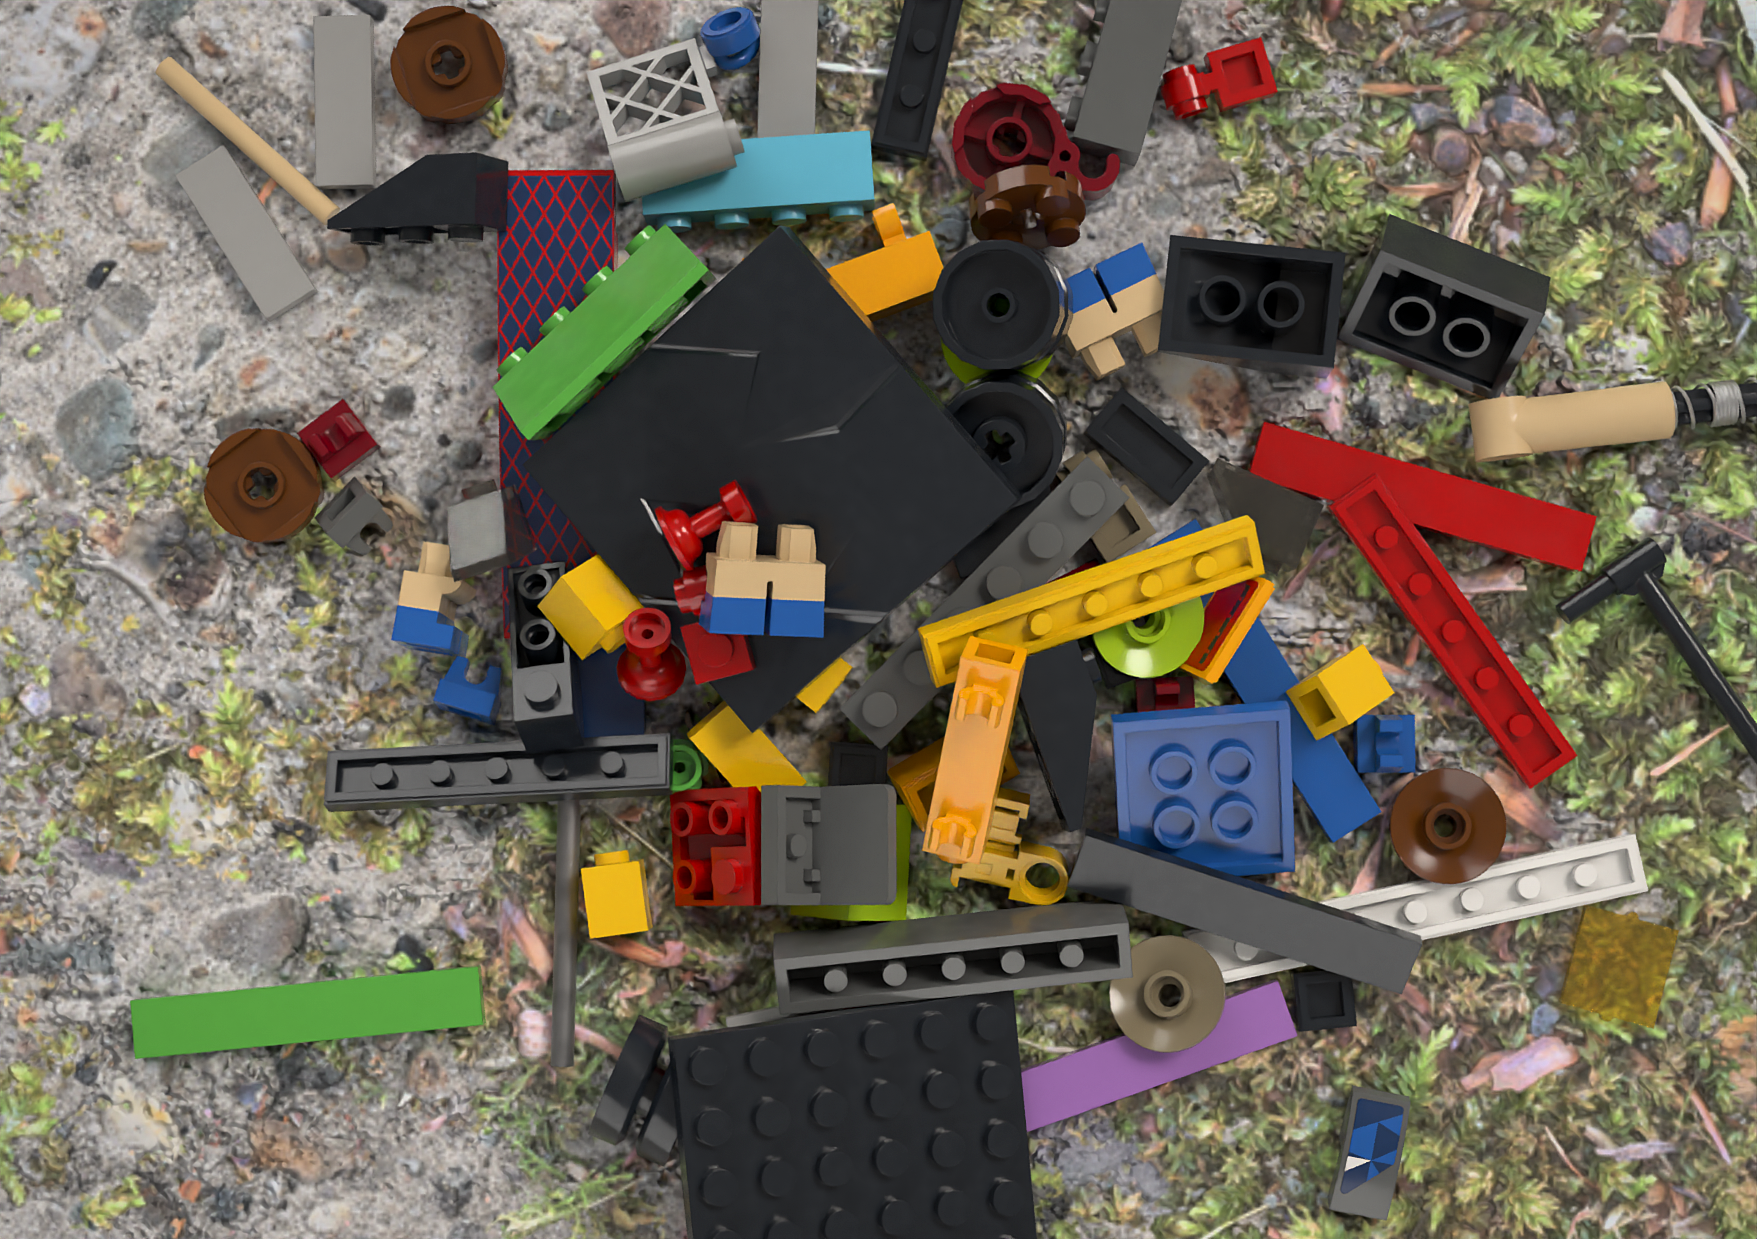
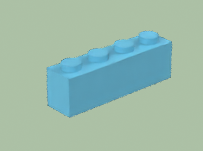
[642,130,875,233]

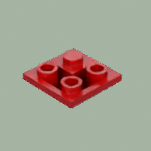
[670,786,761,906]

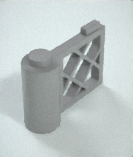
[586,38,745,202]

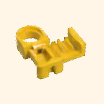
[950,787,1069,905]

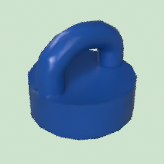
[700,7,760,70]

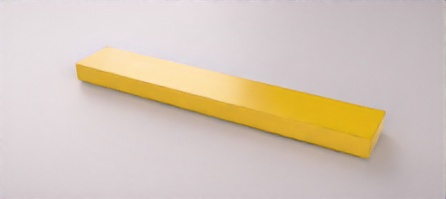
[917,515,1265,688]

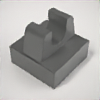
[315,476,393,555]

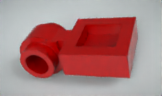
[1160,37,1278,120]
[673,565,757,685]

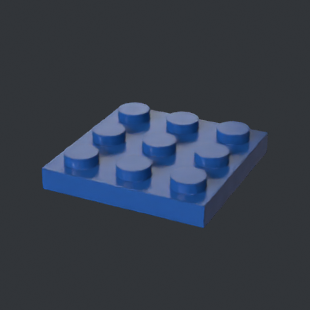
[1111,701,1295,876]

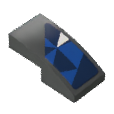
[1327,1085,1411,1221]

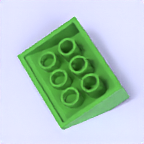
[492,224,716,440]

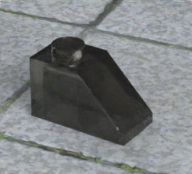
[1206,458,1324,577]
[447,479,538,582]

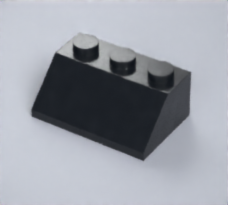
[1337,214,1551,399]

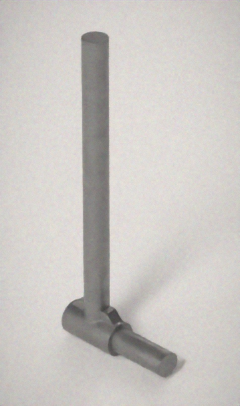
[549,799,592,1067]

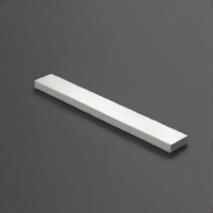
[1181,834,1648,983]

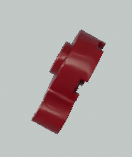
[951,83,1120,201]

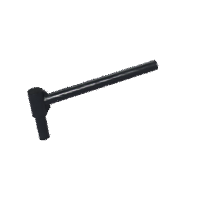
[1556,537,1757,764]

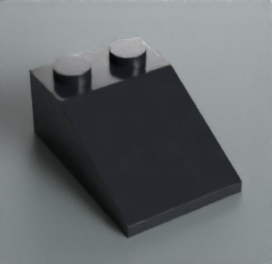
[1157,235,1346,379]
[1017,639,1102,832]

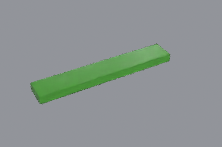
[130,965,486,1059]

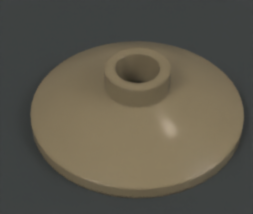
[1109,935,1226,1053]

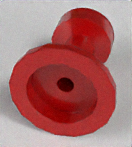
[655,480,758,572]
[616,608,687,701]

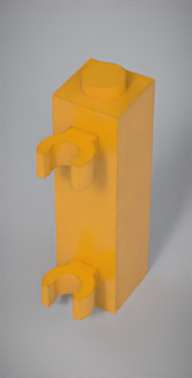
[742,203,943,322]
[922,636,1029,865]

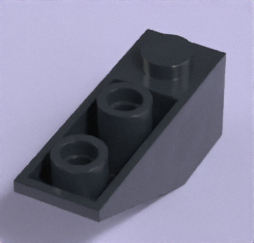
[327,152,509,246]
[507,561,585,753]

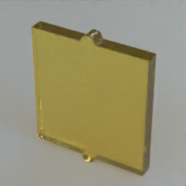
[1559,905,1679,1029]

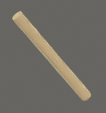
[155,57,340,225]

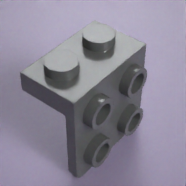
[761,784,897,905]

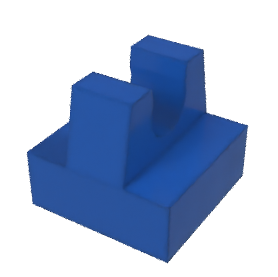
[433,655,503,726]
[1353,715,1416,773]

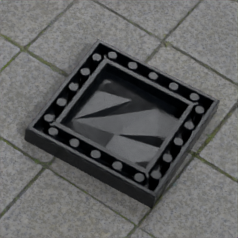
[522,226,1024,733]

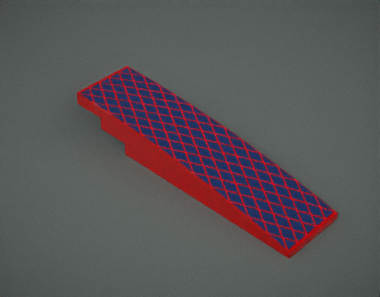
[497,170,620,639]

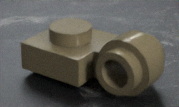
[1056,449,1156,563]

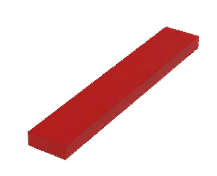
[1246,422,1597,573]
[1327,473,1578,789]

